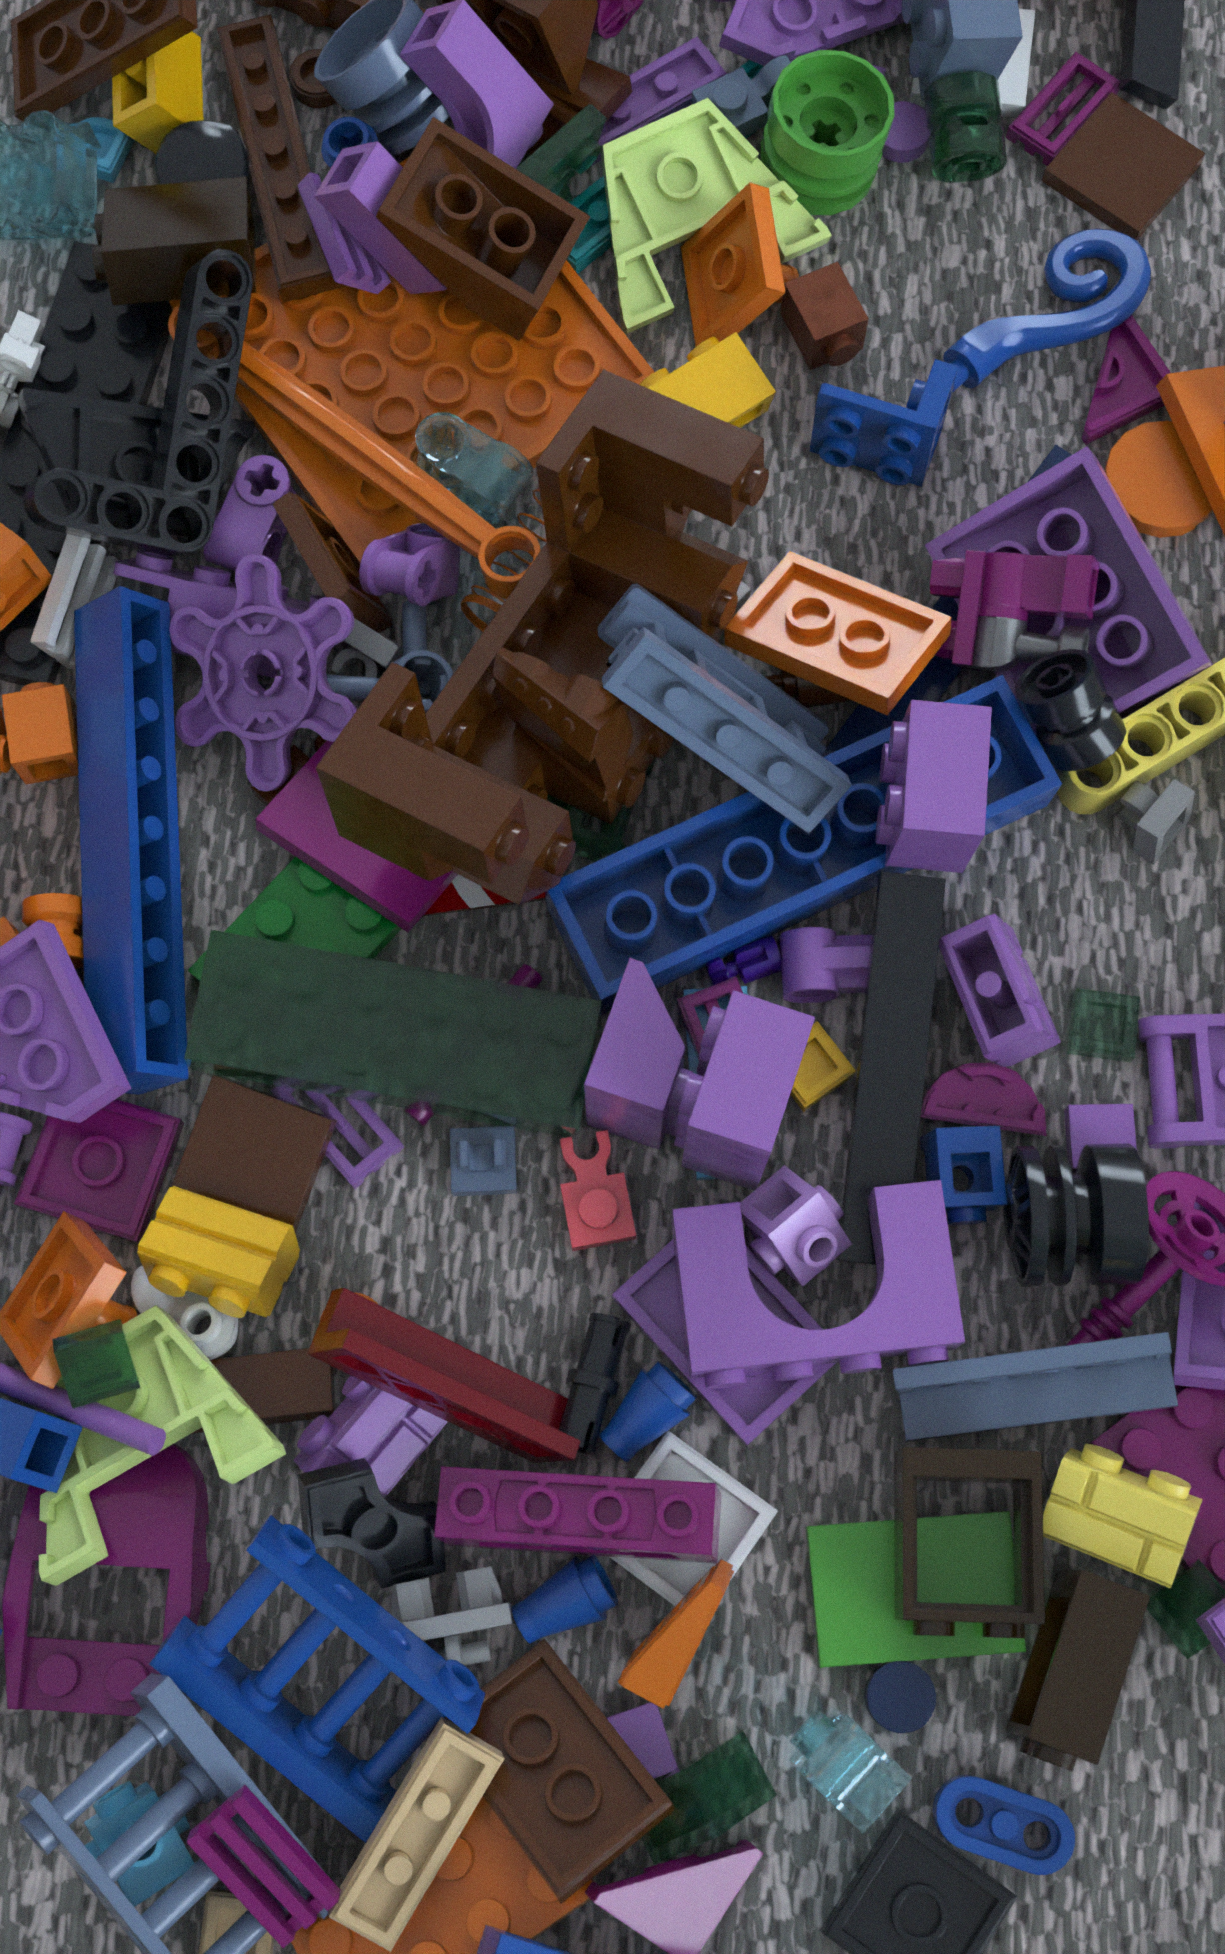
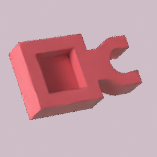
[560,1130,636,1251]

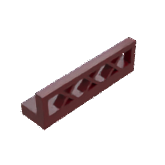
[307,1288,581,1463]

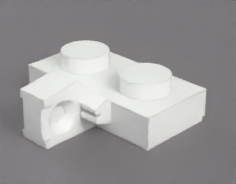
[0,310,45,429]

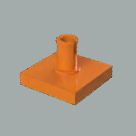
[681,182,799,346]
[0,1211,137,1389]

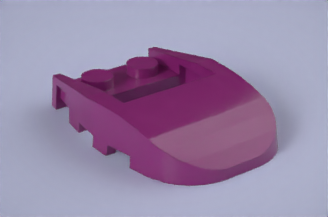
[2,1443,211,1716]

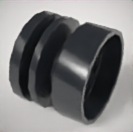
[1003,1143,1149,1287]

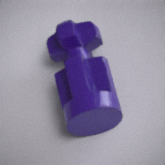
[706,935,782,986]

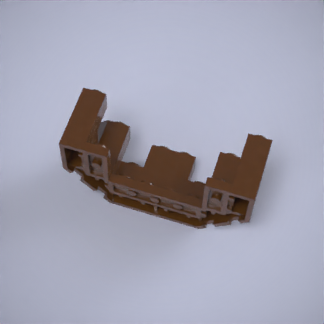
[316,369,769,905]

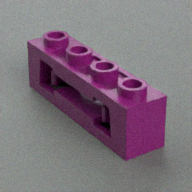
[434,1466,722,1564]

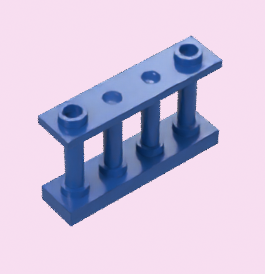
[149,1515,485,1843]

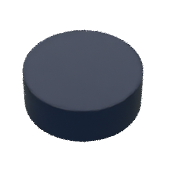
[864,1661,936,1733]

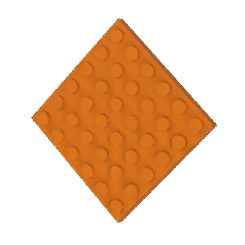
[169,157,654,567]

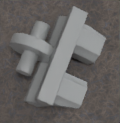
[391,1566,515,1666]

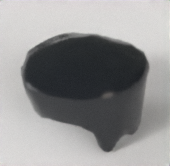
[155,121,249,184]

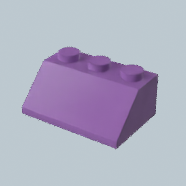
[584,958,693,1150]

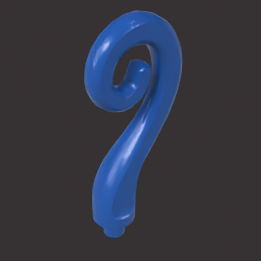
[943,228,1151,393]

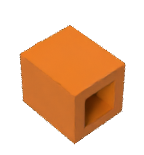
[2,682,78,785]

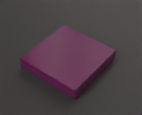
[14,1099,184,1244]

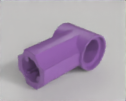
[779,927,872,1003]

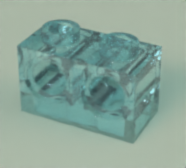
[788,1709,912,1834]

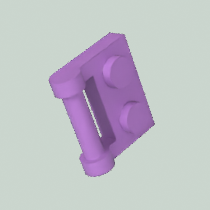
[1138,1013,1225,1149]

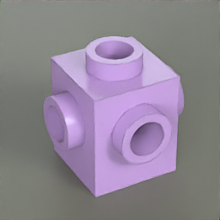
[740,1165,852,1287]

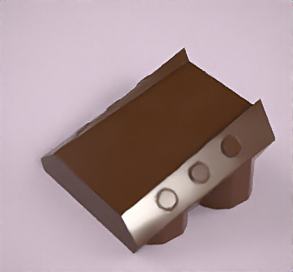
[493,647,634,802]

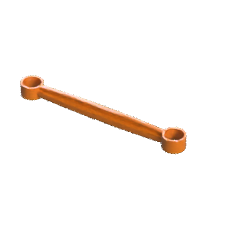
[168,304,541,599]

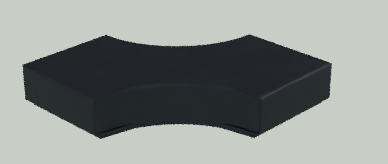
[297,1458,446,1589]

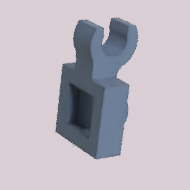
[692,55,791,137]

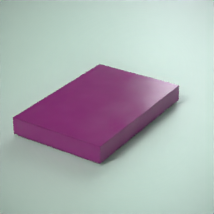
[255,740,458,933]

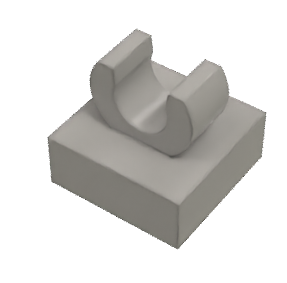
[331,618,403,678]
[1119,779,1195,865]

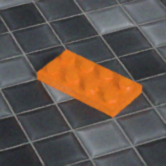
[291,1796,594,1954]

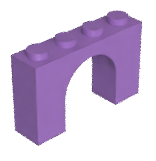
[314,0,554,294]
[671,1180,965,1389]

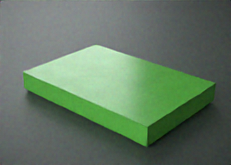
[805,1511,1026,1668]

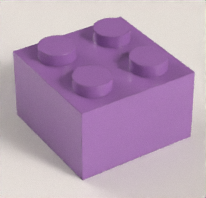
[876,700,992,873]

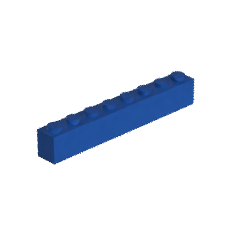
[74,586,188,1095]

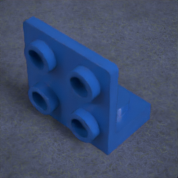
[810,359,958,487]

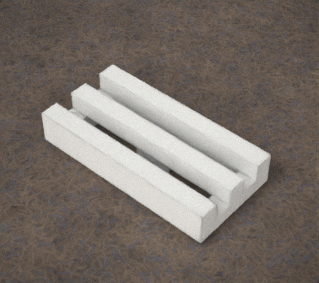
[30,534,120,670]

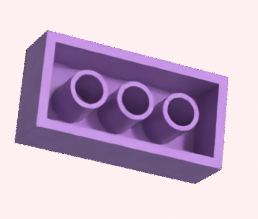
[674,990,815,1191]

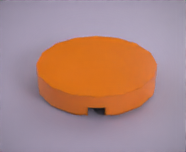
[1104,421,1213,538]

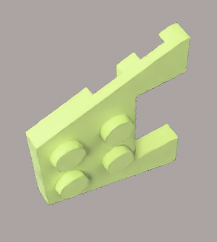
[601,98,832,334]
[38,1305,286,1586]

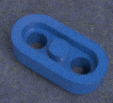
[933,1775,1075,1875]

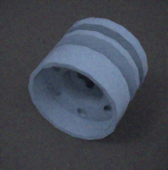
[314,0,450,155]

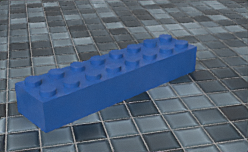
[545,675,1062,1015]

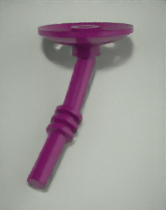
[1065,1171,1225,1346]

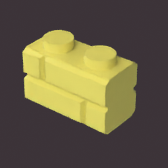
[1043,1444,1203,1589]

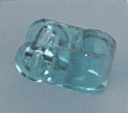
[415,412,534,524]

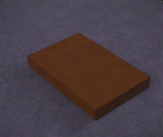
[445,1638,674,1904]

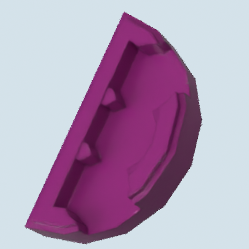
[920,1062,1047,1136]

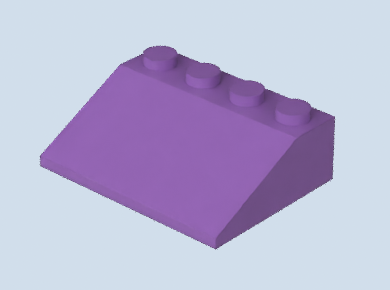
[925,446,1213,737]

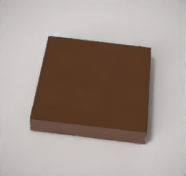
[1042,92,1205,240]
[272,492,393,633]
[171,1075,337,1233]

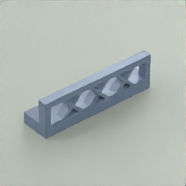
[892,1332,1178,1442]

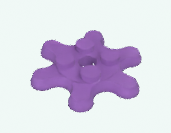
[169,554,357,792]

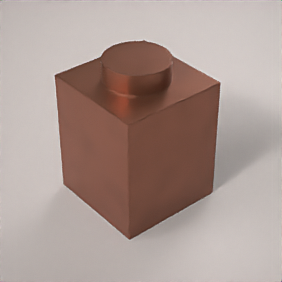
[781,261,869,370]

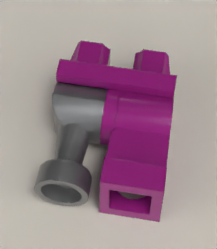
[930,550,1100,672]

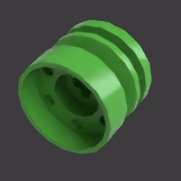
[759,50,895,216]

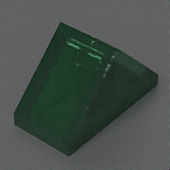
[641,1730,777,1865]

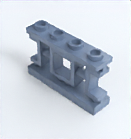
[597,584,852,833]

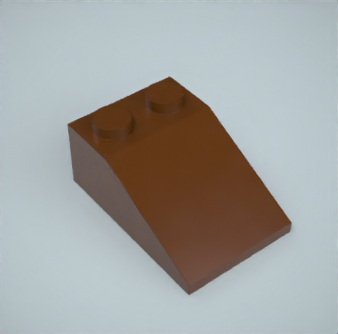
[376,117,590,341]

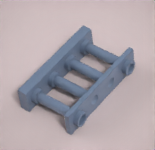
[16,1673,328,1954]

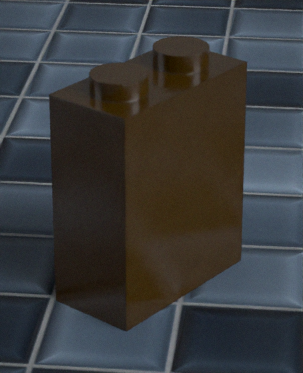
[92,177,256,306]

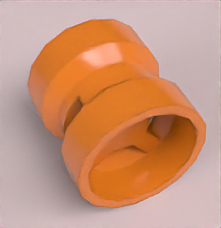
[22,893,84,970]

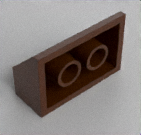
[436,0,599,95]

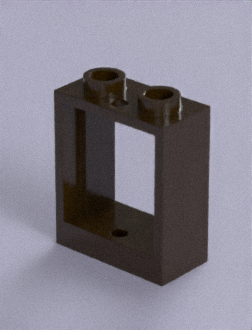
[894,1447,1045,1638]
[1005,1569,1150,1772]

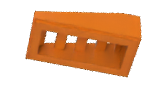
[618,1559,734,1709]

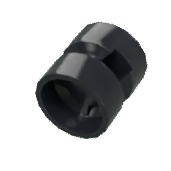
[1015,649,1126,771]

